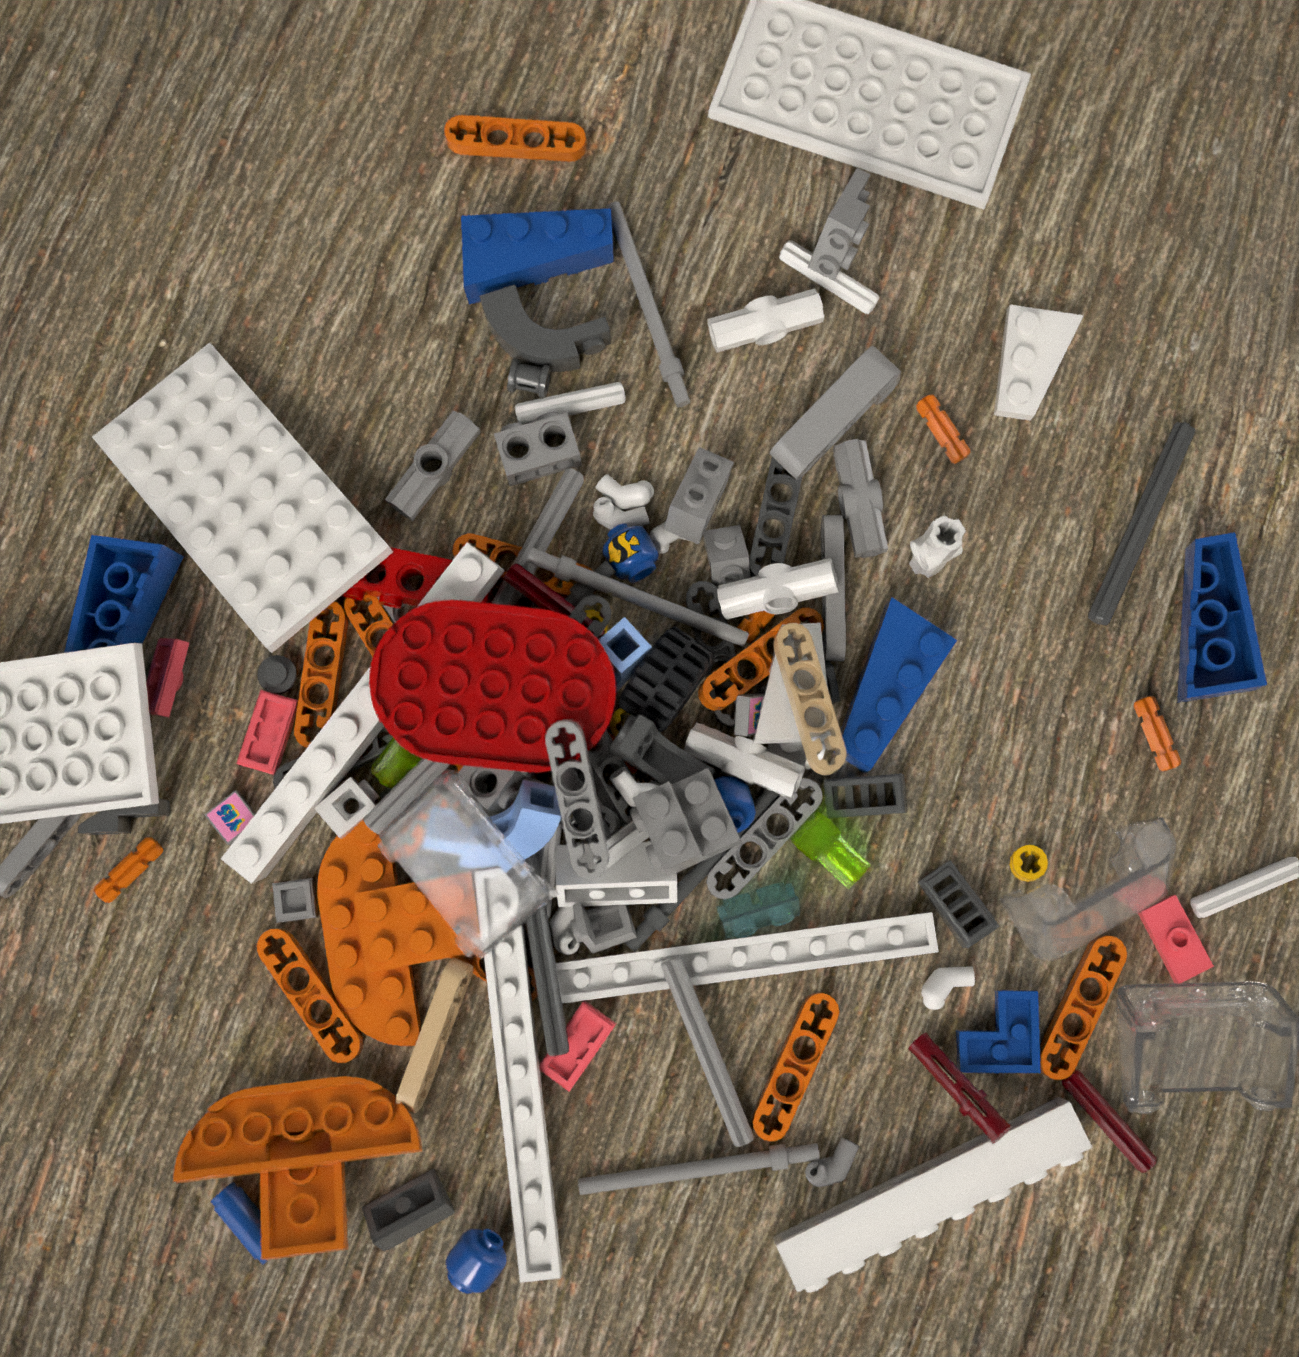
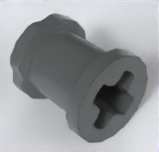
[507,358,551,398]

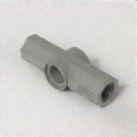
[385,410,481,521]
[833,439,888,558]

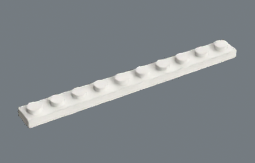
[475,867,563,1283]
[555,912,939,1003]

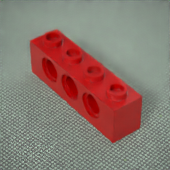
[342,547,497,608]

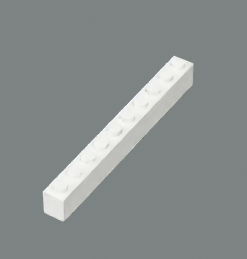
[221,543,505,884]

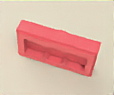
[146,638,190,718]
[236,690,298,775]
[1137,895,1214,984]
[539,1000,617,1092]

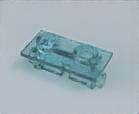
[716,881,800,939]

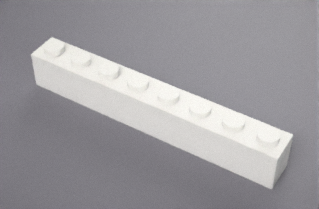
[773,1097,1092,1292]

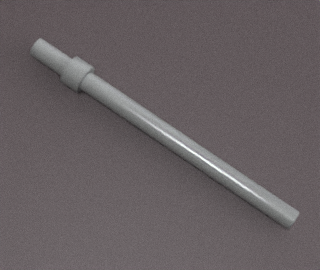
[606,201,691,407]
[526,547,749,647]
[578,1143,820,1195]

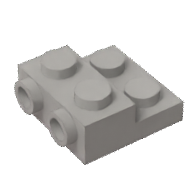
[807,168,871,281]
[630,768,742,876]

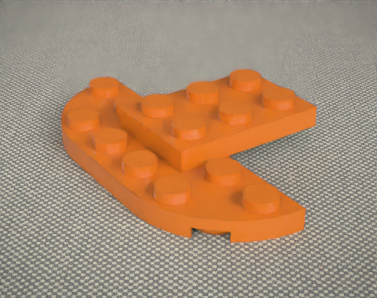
[317,820,483,1046]
[173,1076,423,1260]

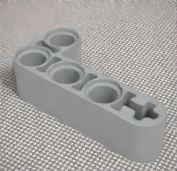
[769,345,901,480]

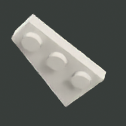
[994,305,1084,420]
[752,623,831,744]

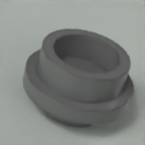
[257,655,297,694]

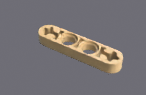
[773,623,847,775]
[396,957,473,1113]

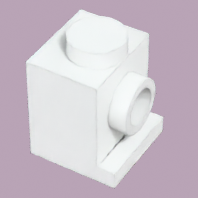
[314,777,380,839]

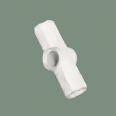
[708,289,824,352]
[909,515,966,578]
[717,558,839,620]
[684,722,805,799]

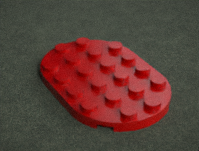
[369,599,616,773]

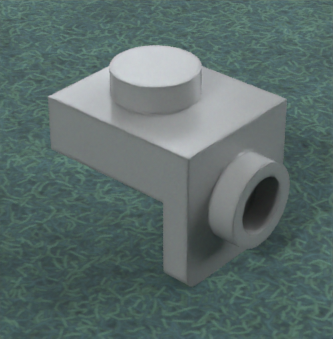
[703,525,750,589]
[571,903,637,953]

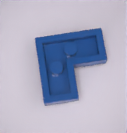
[956,990,1041,1073]

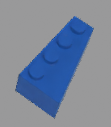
[461,208,614,304]
[1177,532,1267,703]
[64,535,184,653]
[833,597,957,773]

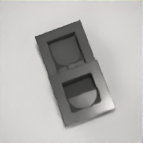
[78,798,170,835]

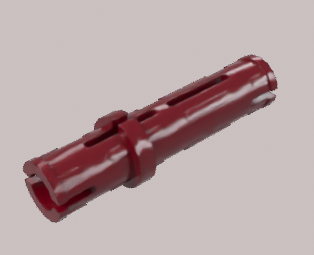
[908,1033,1012,1144]

